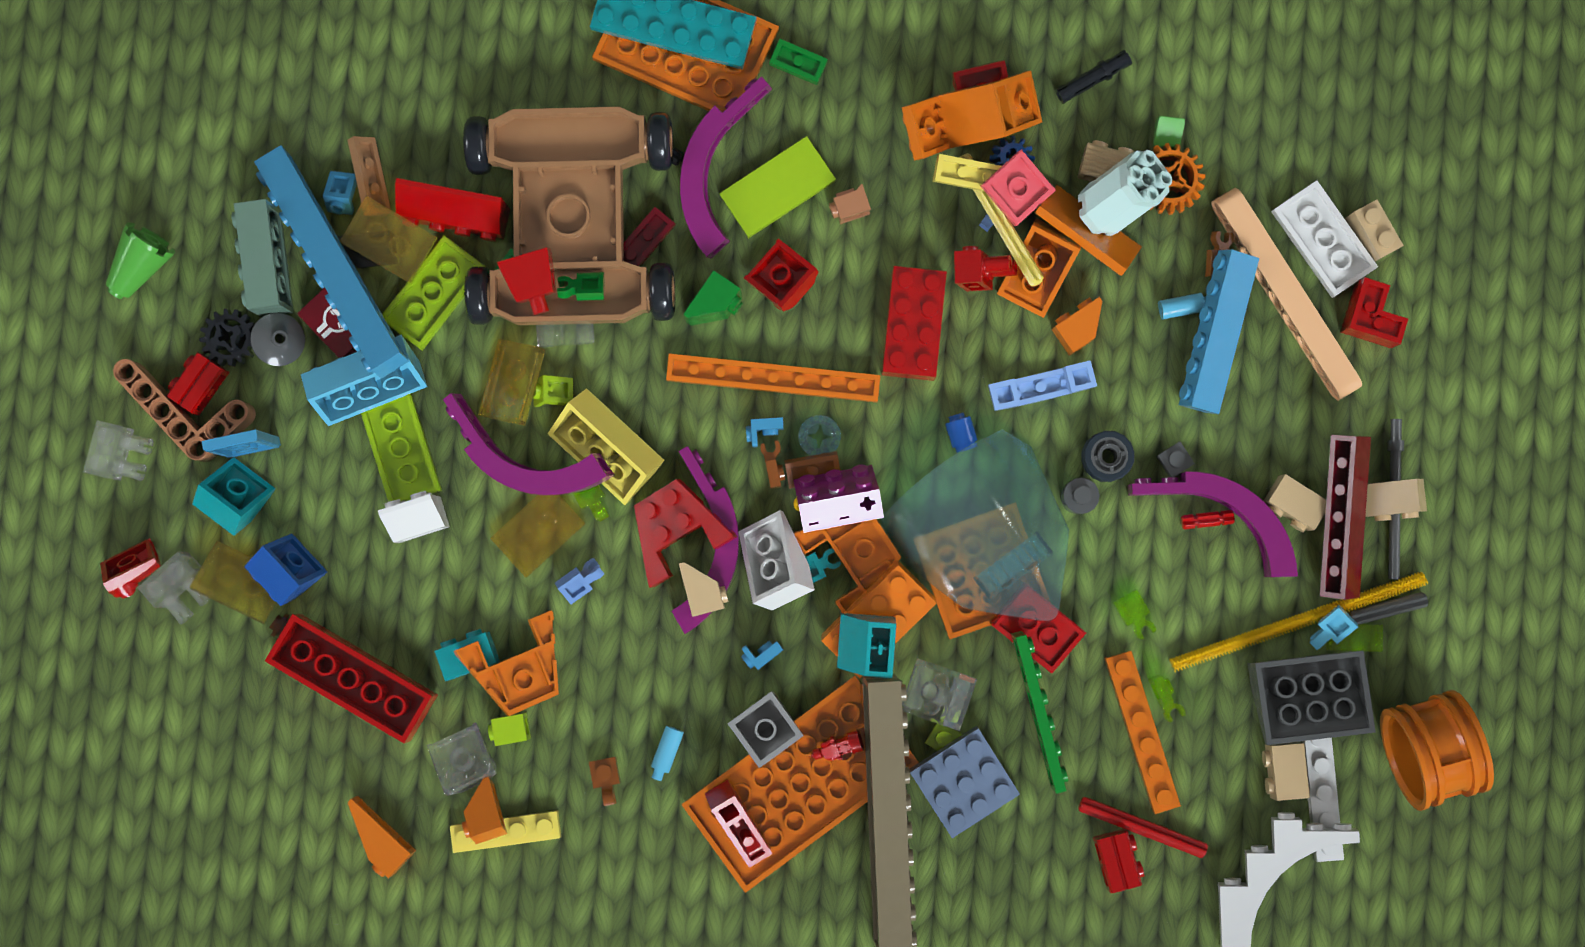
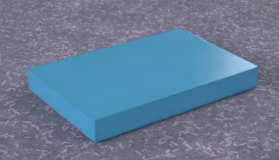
[202,429,281,458]

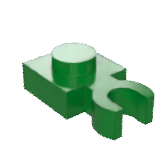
[557,272,605,301]

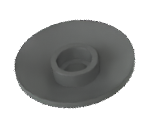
[250,313,305,366]

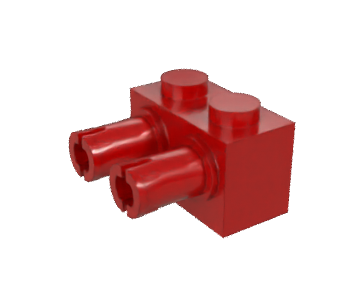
[954,246,1018,292]

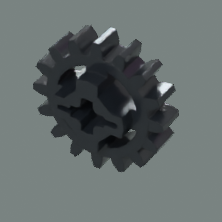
[199,308,255,367]

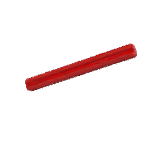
[1078,797,1208,858]

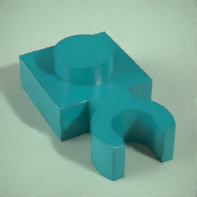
[805,548,841,583]

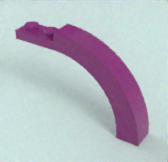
[680,76,772,259]
[443,393,615,495]
[671,446,739,634]
[1127,471,1298,577]

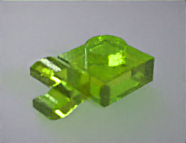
[572,484,610,522]
[1148,675,1186,722]

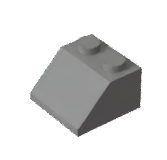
[727,691,804,768]

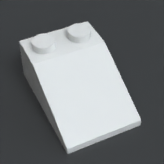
[739,510,814,610]

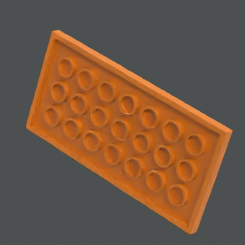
[681,676,919,893]

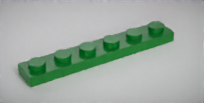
[1011,631,1068,794]

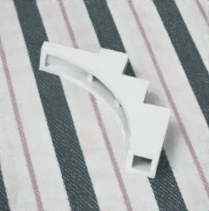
[1218,812,1360,947]

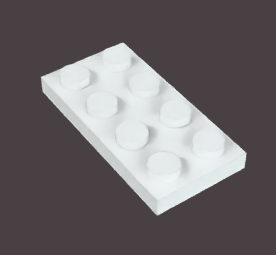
[1271,181,1378,298]

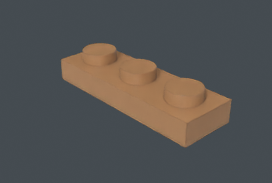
[347,136,392,216]

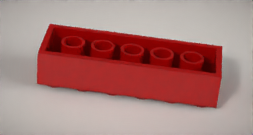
[265,614,438,743]

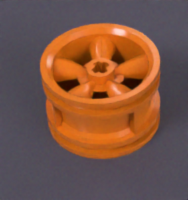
[1380,690,1494,811]

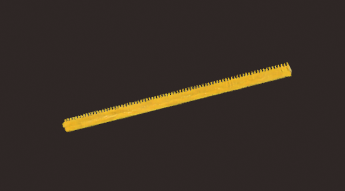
[1169,571,1428,673]

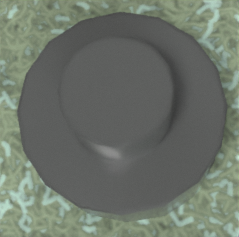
[1061,478,1100,514]

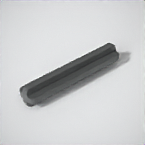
[1348,592,1428,625]

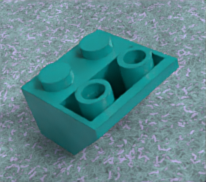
[837,613,896,678]

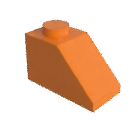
[462,776,507,844]

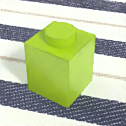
[488,712,531,746]

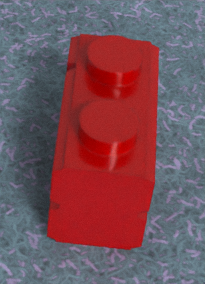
[166,352,230,416]
[1093,829,1144,893]

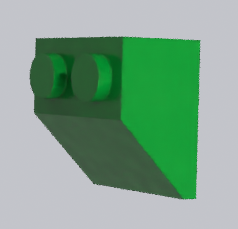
[683,271,743,326]

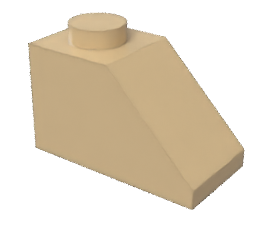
[679,562,729,617]

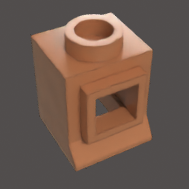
[829,184,871,224]

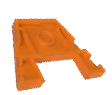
[793,519,901,613]
[454,610,559,716]

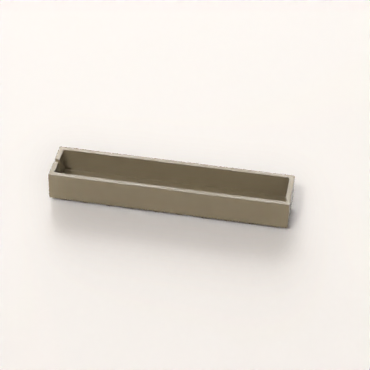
[862,674,917,947]

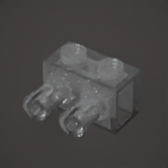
[83,420,154,481]
[137,552,214,625]

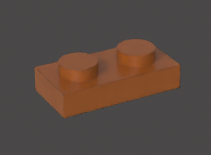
[784,451,840,489]

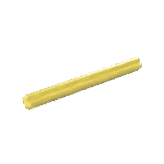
[959,153,1043,287]

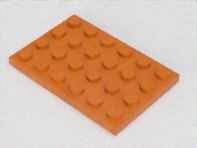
[592,0,779,113]

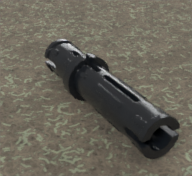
[1055,50,1132,104]

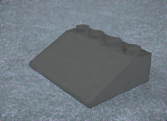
[1248,651,1376,745]

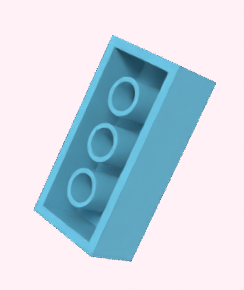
[301,334,427,426]

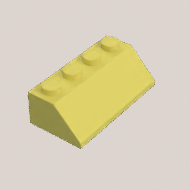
[548,388,664,505]

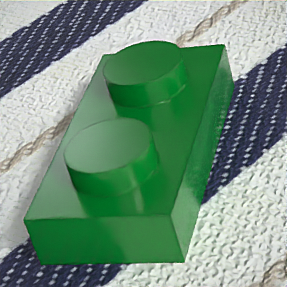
[769,39,828,85]

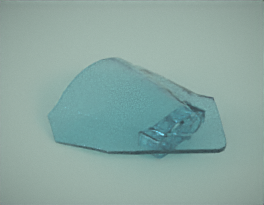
[881,429,1069,621]

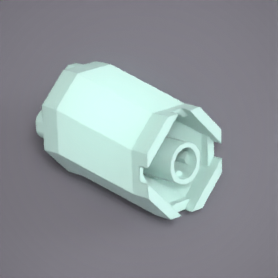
[1078,150,1172,236]

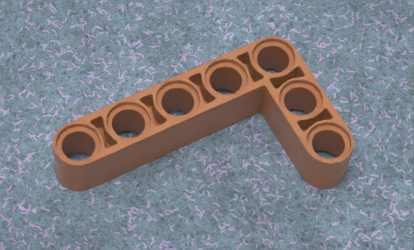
[113,359,256,462]

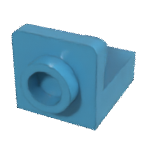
[323,171,357,215]
[746,417,784,448]
[741,640,784,670]

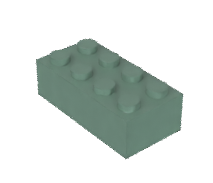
[231,199,294,317]

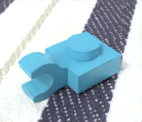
[1309,605,1358,650]

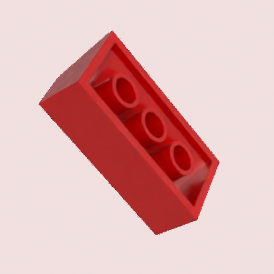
[395,178,510,242]

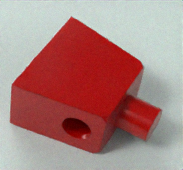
[497,247,556,315]

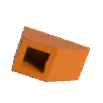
[1052,297,1102,356]

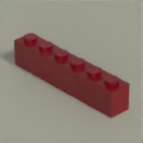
[1320,435,1371,600]

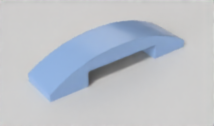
[988,360,1097,411]

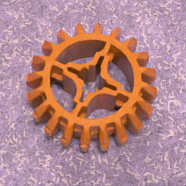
[1149,143,1205,215]

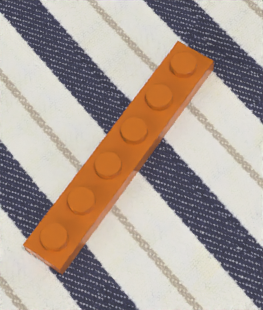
[1104,650,1181,814]

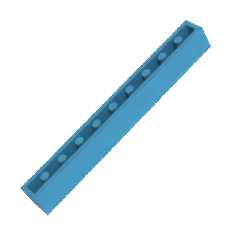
[254,145,409,379]

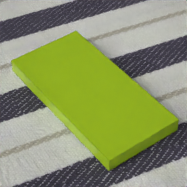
[719,136,836,239]
[382,235,486,351]
[361,393,442,502]

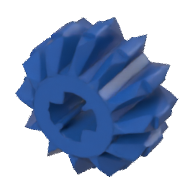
[989,135,1035,166]

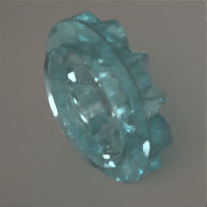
[798,415,841,456]

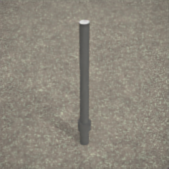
[1387,419,1404,579]

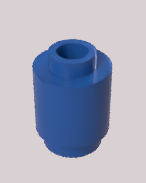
[945,412,978,453]

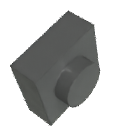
[1156,442,1195,478]

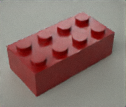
[881,266,947,381]

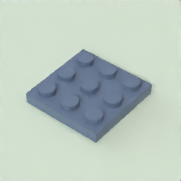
[909,726,1020,838]

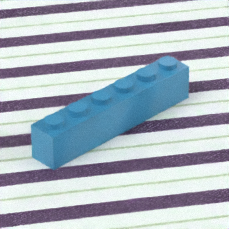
[1179,249,1259,414]

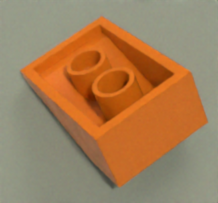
[997,218,1081,318]

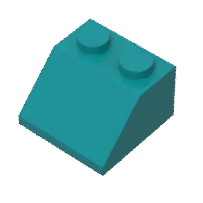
[192,457,276,536]

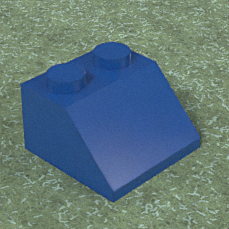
[244,534,327,606]

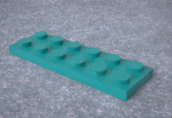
[590,0,757,70]

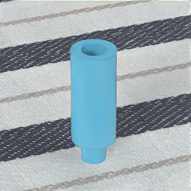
[1158,293,1206,320]
[651,726,684,781]

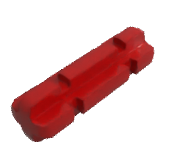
[1181,510,1235,529]

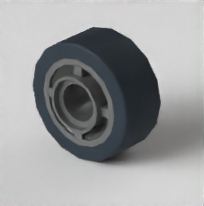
[1081,431,1134,482]

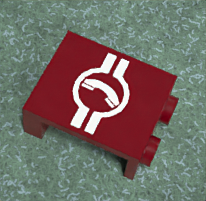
[297,288,357,358]

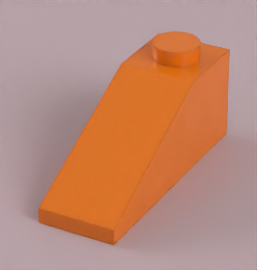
[348,796,416,878]

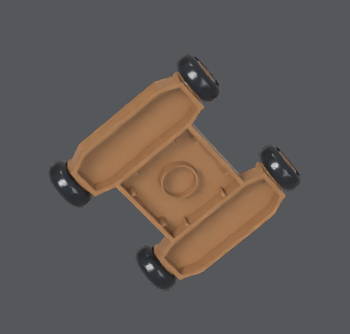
[463,107,675,325]

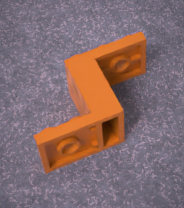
[902,70,1042,161]

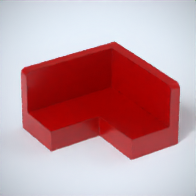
[1340,277,1408,348]

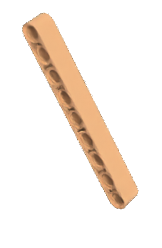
[1211,188,1362,401]

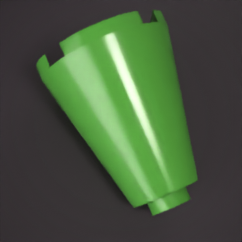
[106,222,175,299]

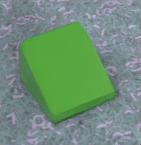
[1153,116,1185,149]

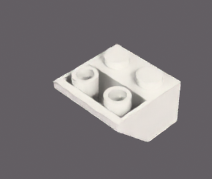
[378,491,450,543]

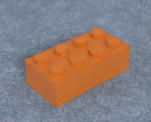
[821,560,937,679]

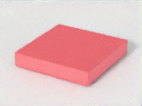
[980,149,1056,226]

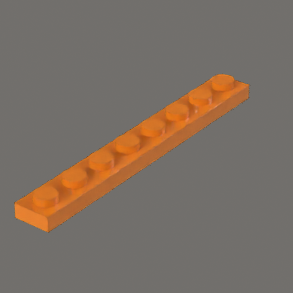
[666,354,880,403]

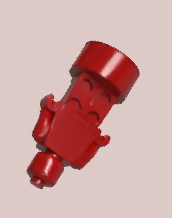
[811,730,864,761]

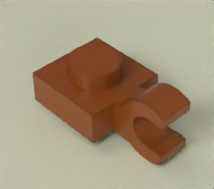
[760,440,785,489]
[589,757,621,806]

